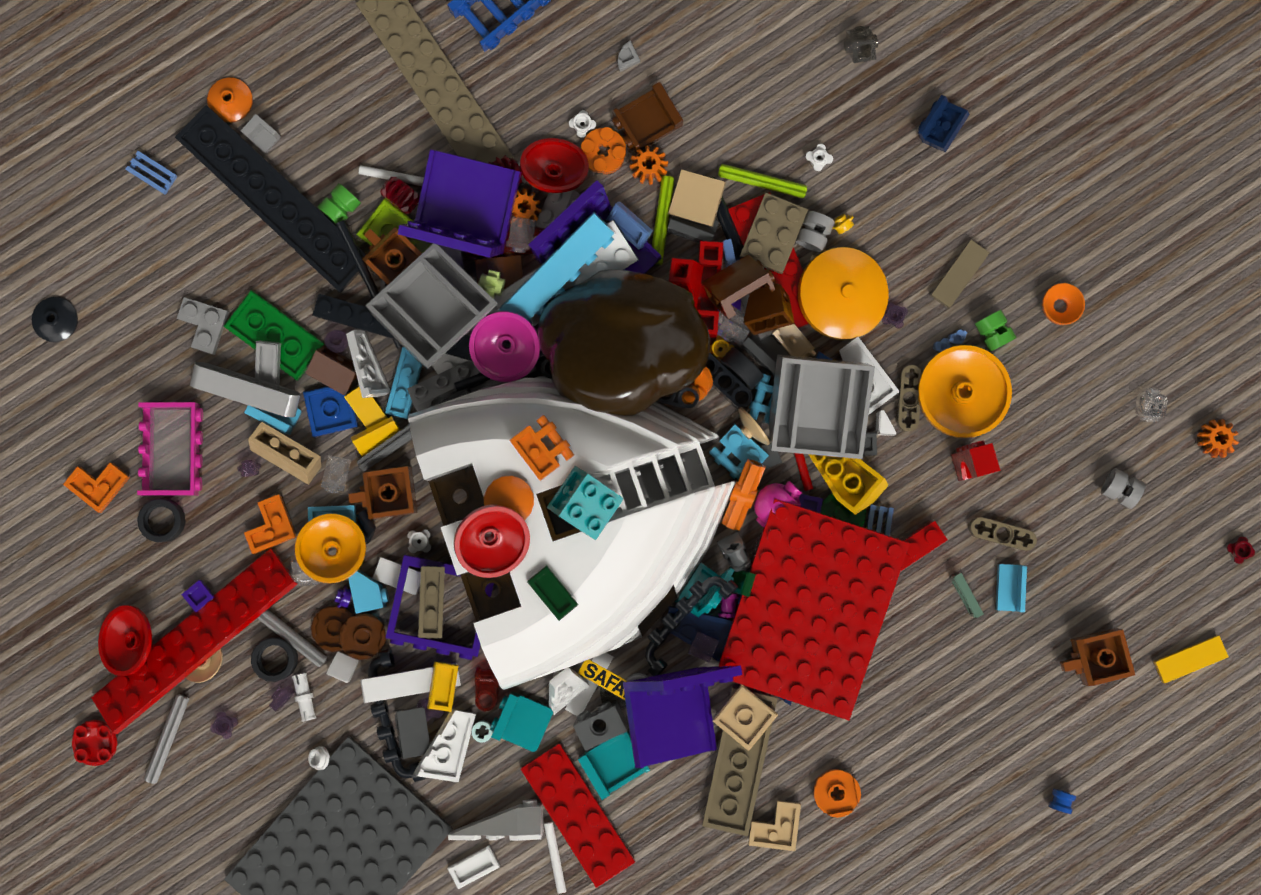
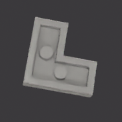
[176,297,229,355]

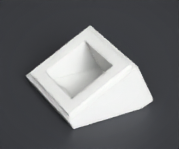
[876,410,896,436]
[326,651,359,683]

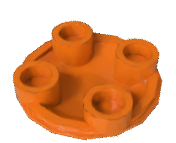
[484,476,534,520]

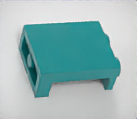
[578,731,650,800]

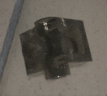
[844,26,878,63]

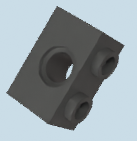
[573,701,629,751]

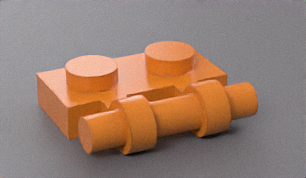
[509,415,575,481]

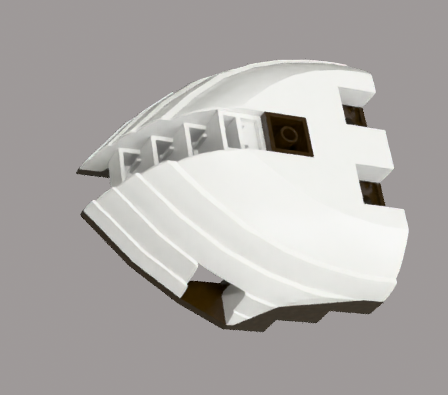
[408,376,736,690]

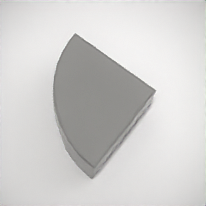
[618,41,640,72]

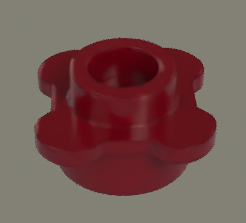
[1227,536,1255,564]

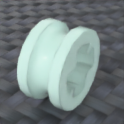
[472,720,493,743]

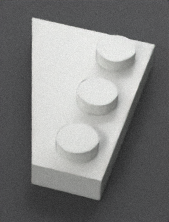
[346,330,391,398]
[839,337,900,414]
[549,667,590,715]
[413,709,476,782]

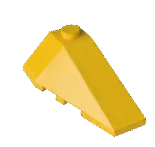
[808,454,888,515]

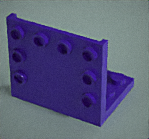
[398,149,521,258]
[528,180,662,274]
[623,665,742,768]

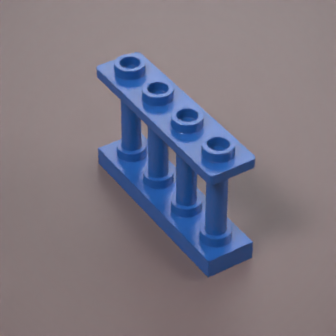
[447,0,551,52]

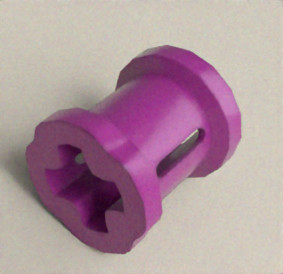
[718,594,740,618]

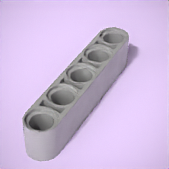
[190,362,301,417]

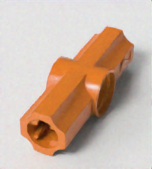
[722,459,766,531]

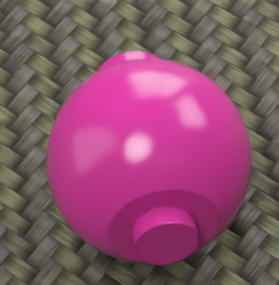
[754,481,802,527]

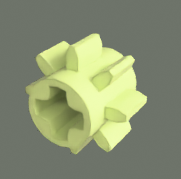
[479,270,505,299]

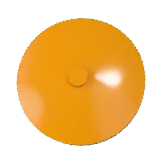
[798,247,889,340]
[918,345,1012,438]

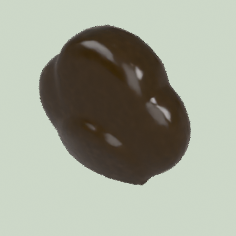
[538,270,710,416]

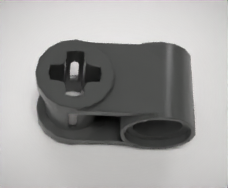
[717,532,752,572]

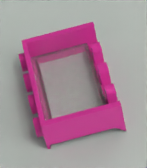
[137,402,203,496]

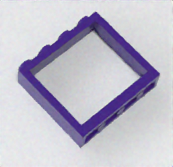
[386,555,494,660]

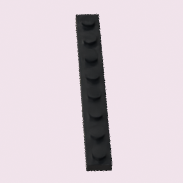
[312,294,473,362]

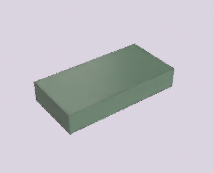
[950,572,984,618]

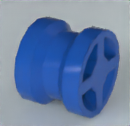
[1048,788,1076,814]

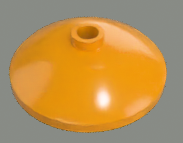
[295,514,366,583]

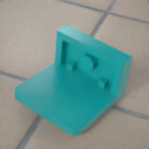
[675,563,734,617]
[490,691,553,752]

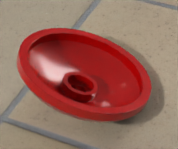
[520,138,589,193]
[454,505,530,578]
[98,605,152,676]

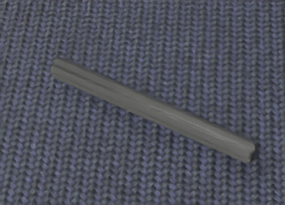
[357,388,472,471]

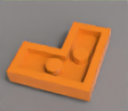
[63,463,130,513]
[244,494,297,554]

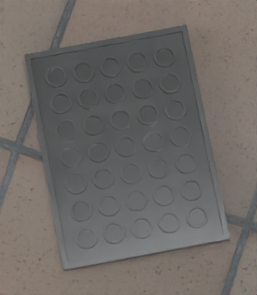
[224,736,453,895]

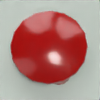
[72,720,118,766]

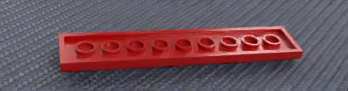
[91,548,298,734]

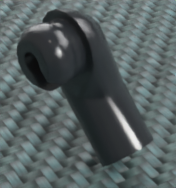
[356,510,376,544]

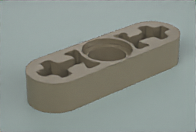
[897,365,922,432]
[969,517,1037,551]

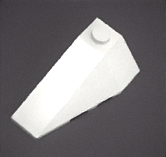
[448,800,544,841]

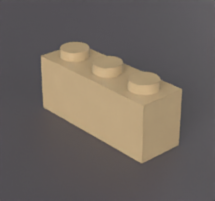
[248,422,322,485]

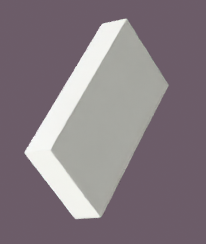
[372,557,421,595]
[447,845,500,889]

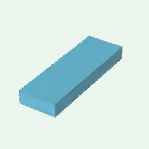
[385,347,423,419]

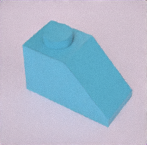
[348,569,389,614]

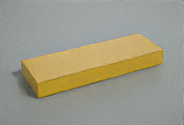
[1153,635,1229,684]

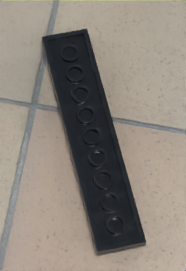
[175,105,367,293]

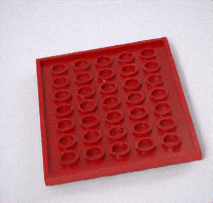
[718,499,910,721]

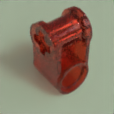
[475,666,499,712]

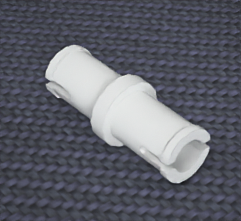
[292,673,316,722]

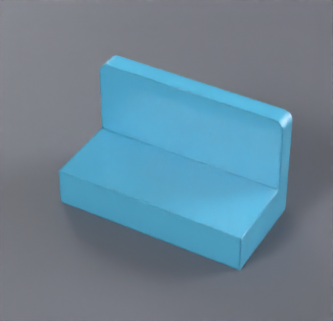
[244,405,302,435]
[996,564,1027,612]

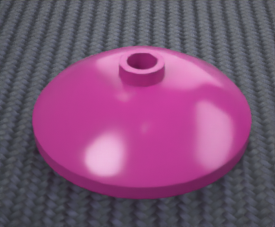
[469,311,540,382]

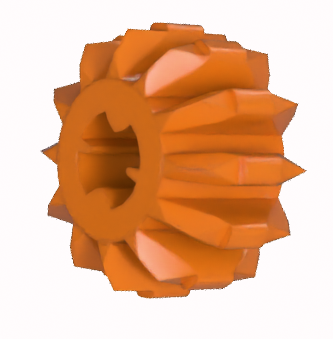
[630,145,668,185]
[510,188,541,228]
[1197,419,1239,458]

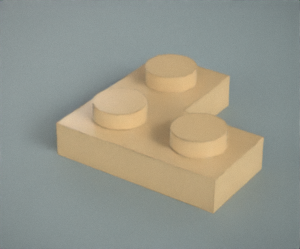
[748,800,801,851]

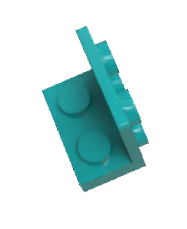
[547,466,623,540]

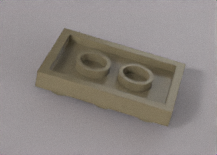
[739,192,808,274]

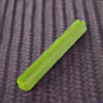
[718,164,807,198]
[652,176,674,265]

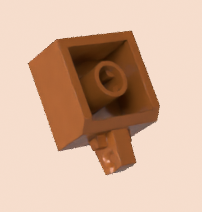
[362,227,422,285]
[348,466,418,519]
[1060,628,1135,686]

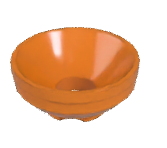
[1042,283,1085,325]

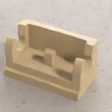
[770,324,816,357]

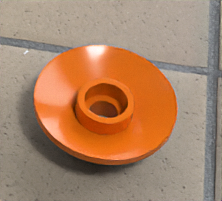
[207,77,253,123]

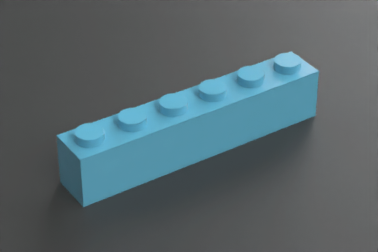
[496,212,614,324]

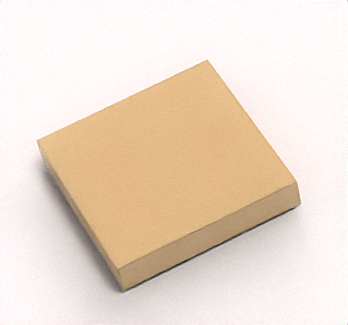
[668,170,726,227]
[712,685,778,751]

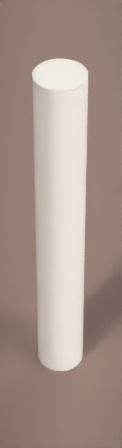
[359,165,424,186]
[544,822,567,894]

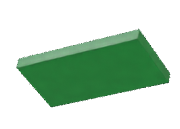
[223,290,325,381]

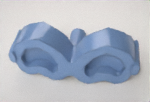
[933,330,967,352]

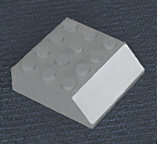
[366,243,497,369]
[769,355,875,459]

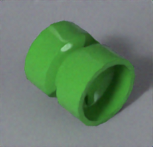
[317,183,361,223]
[975,310,1017,352]

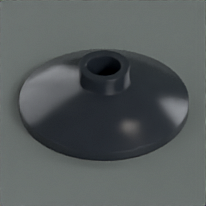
[32,297,78,342]

